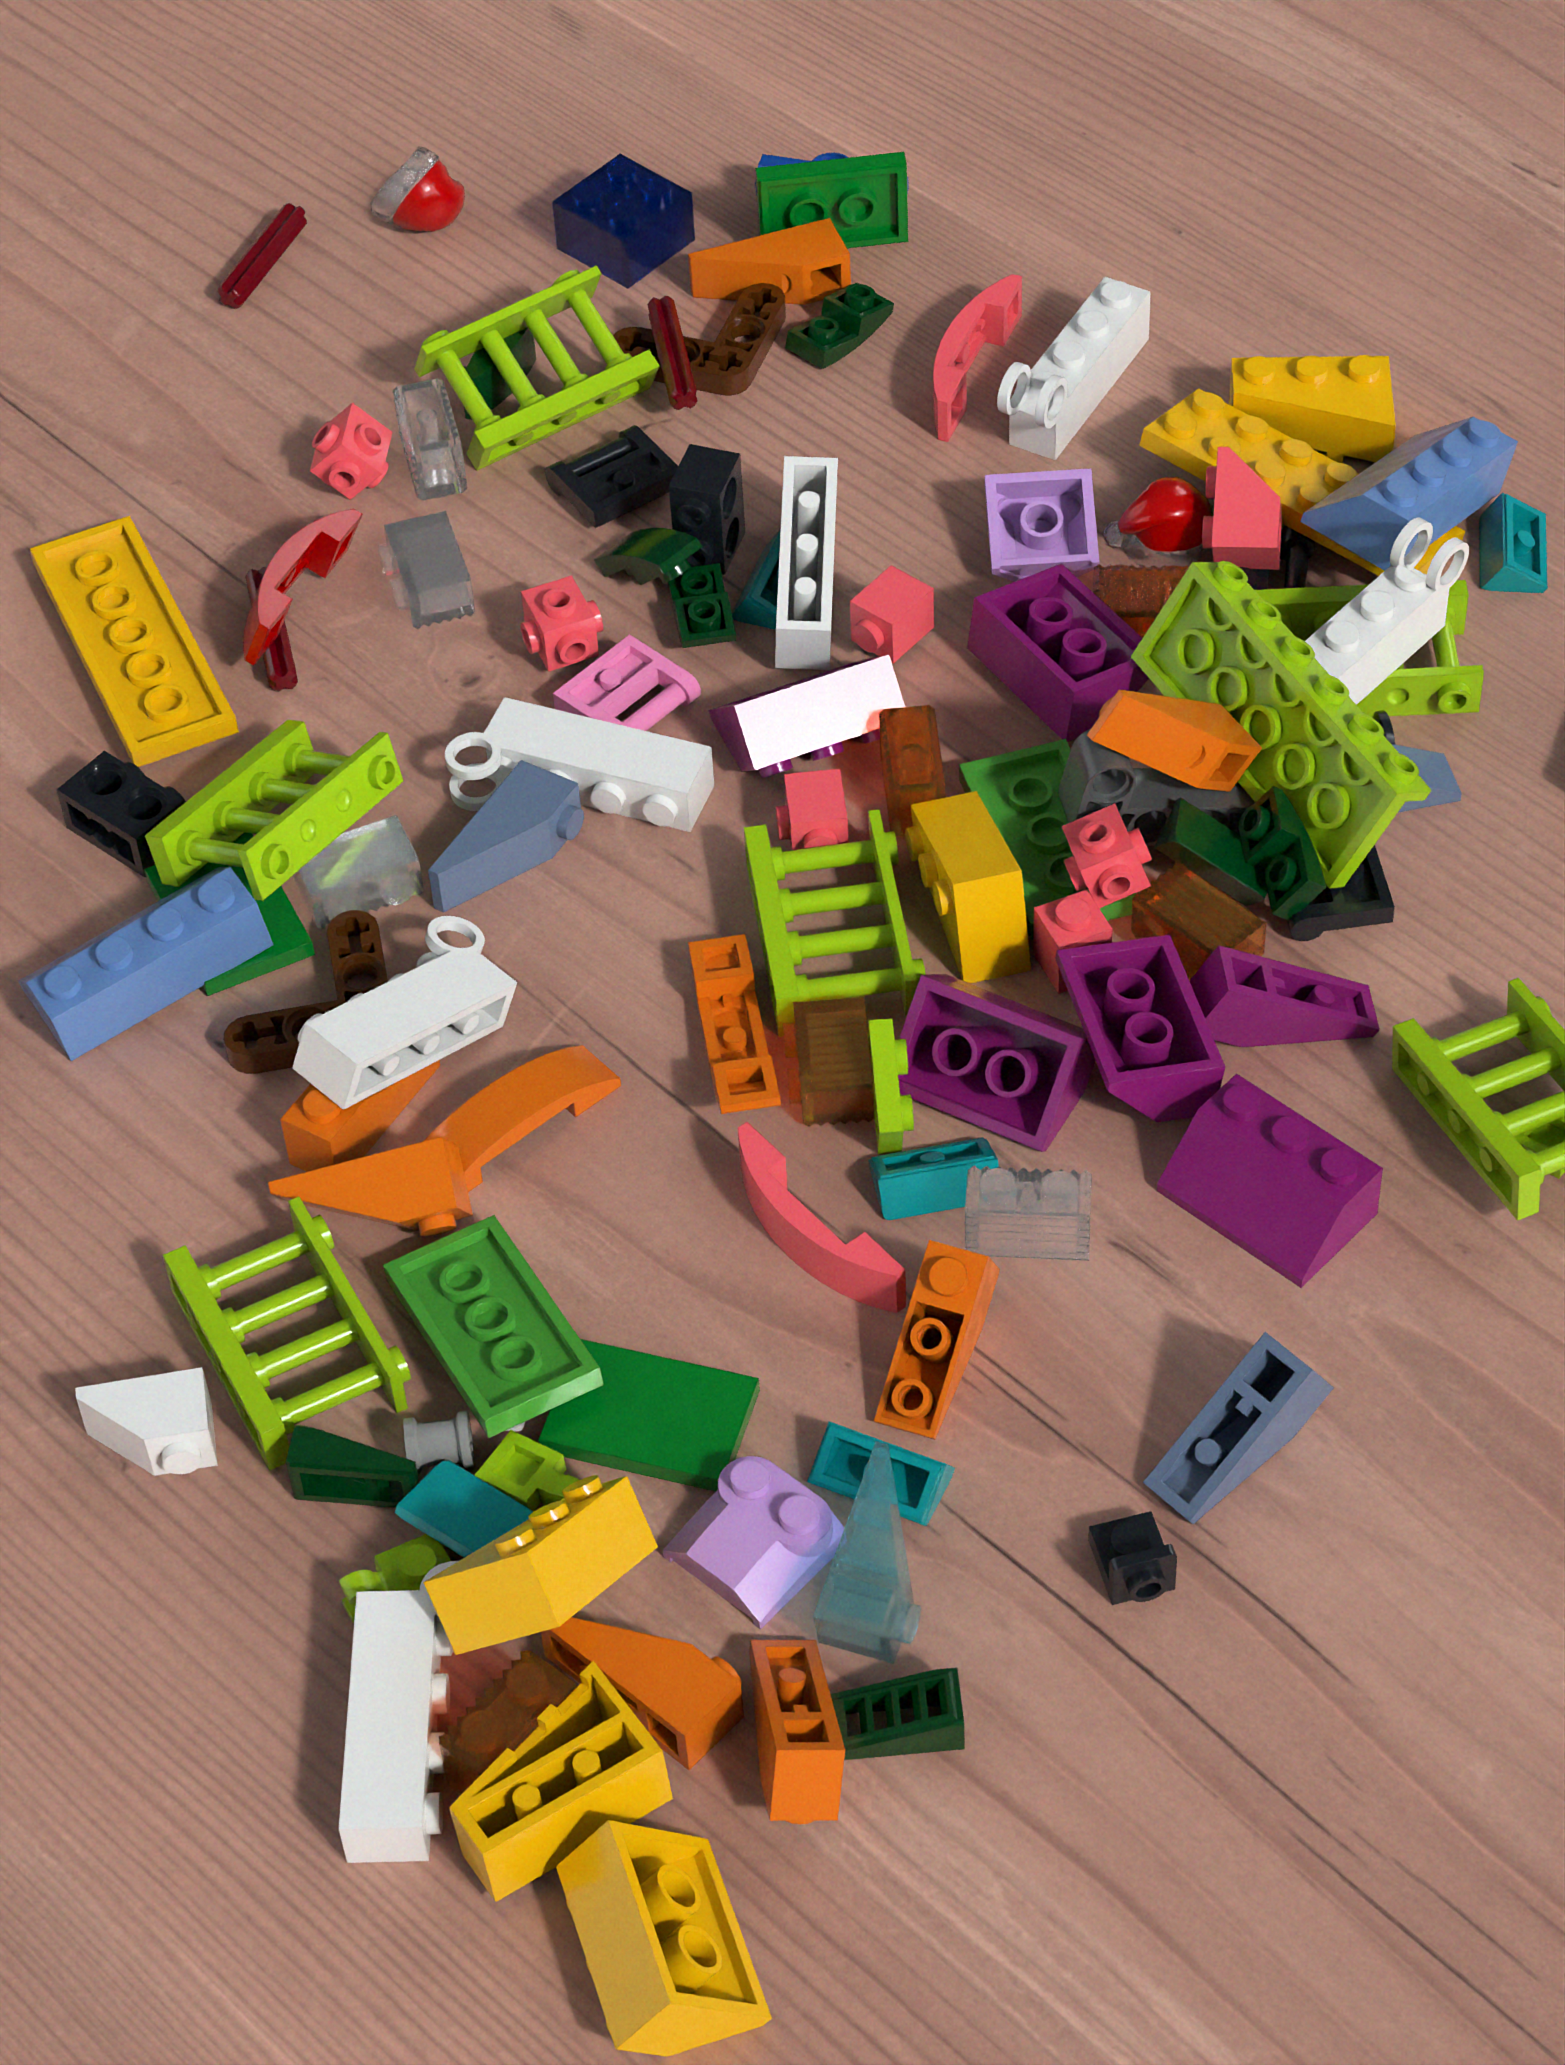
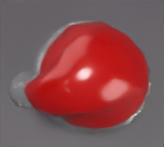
[370,146,465,232]
[1103,477,1213,571]

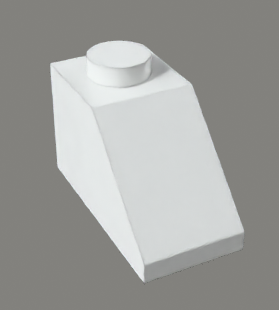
[75,1367,218,1476]

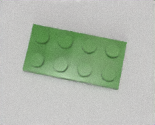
[959,739,1141,940]
[383,1215,604,1438]

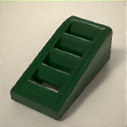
[286,1425,419,1508]
[831,1667,965,1760]

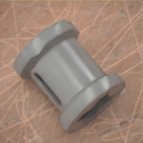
[403,1411,475,1474]

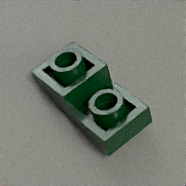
[785,283,894,369]
[464,327,536,420]
[594,528,703,585]
[668,563,736,648]
[1238,786,1326,921]

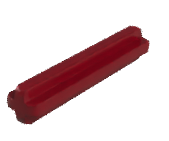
[217,203,307,309]
[647,296,697,410]
[245,567,298,692]

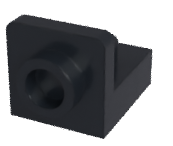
[1088,1511,1177,1605]

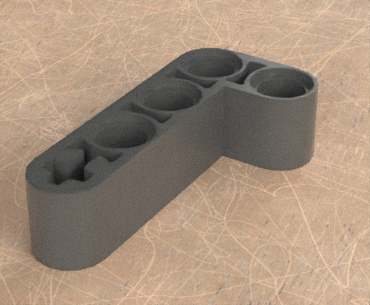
[1058,729,1255,845]

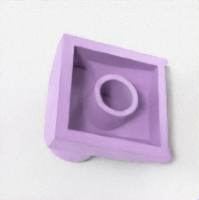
[985,468,1100,582]
[663,1456,847,1630]

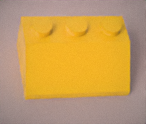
[556,1820,772,2057]

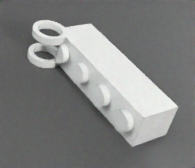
[997,277,1151,460]
[775,456,838,670]
[1305,517,1469,705]
[445,697,714,832]
[292,916,517,1110]
[339,1561,458,1863]

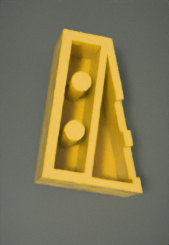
[1229,355,1396,463]
[905,791,1031,984]
[423,1475,658,1655]
[449,1661,673,1902]

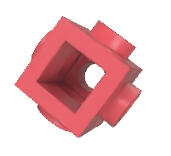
[310,403,393,500]
[520,575,603,672]
[1061,803,1152,909]

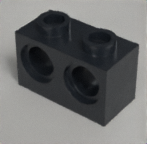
[669,444,745,575]
[56,750,186,877]

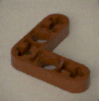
[613,283,786,396]
[223,910,388,1074]

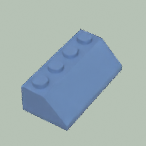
[1300,417,1518,571]
[18,867,273,1061]

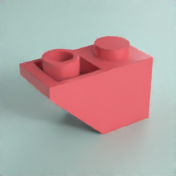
[1202,447,1282,570]

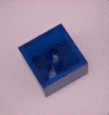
[552,153,695,289]

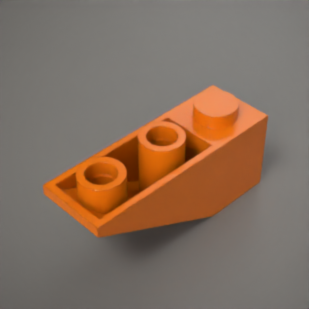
[688,218,851,305]
[1087,689,1262,792]
[874,1240,1000,1440]

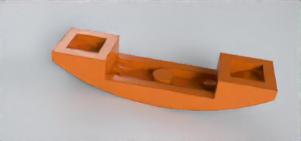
[688,934,781,1114]
[424,1045,621,1192]

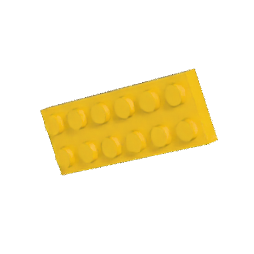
[1139,388,1465,576]
[30,516,239,767]

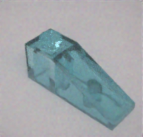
[813,1441,921,1664]

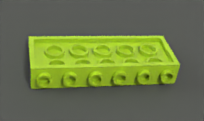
[1131,561,1431,888]

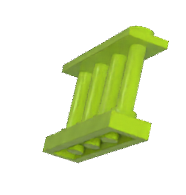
[414,265,660,471]
[1255,580,1484,717]
[145,720,403,901]
[744,809,926,1037]
[1392,978,1565,1221]
[163,1197,411,1471]

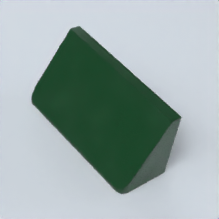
[1154,798,1268,906]

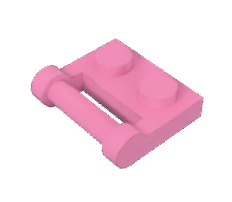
[553,634,701,731]

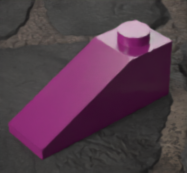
[1190,945,1380,1047]

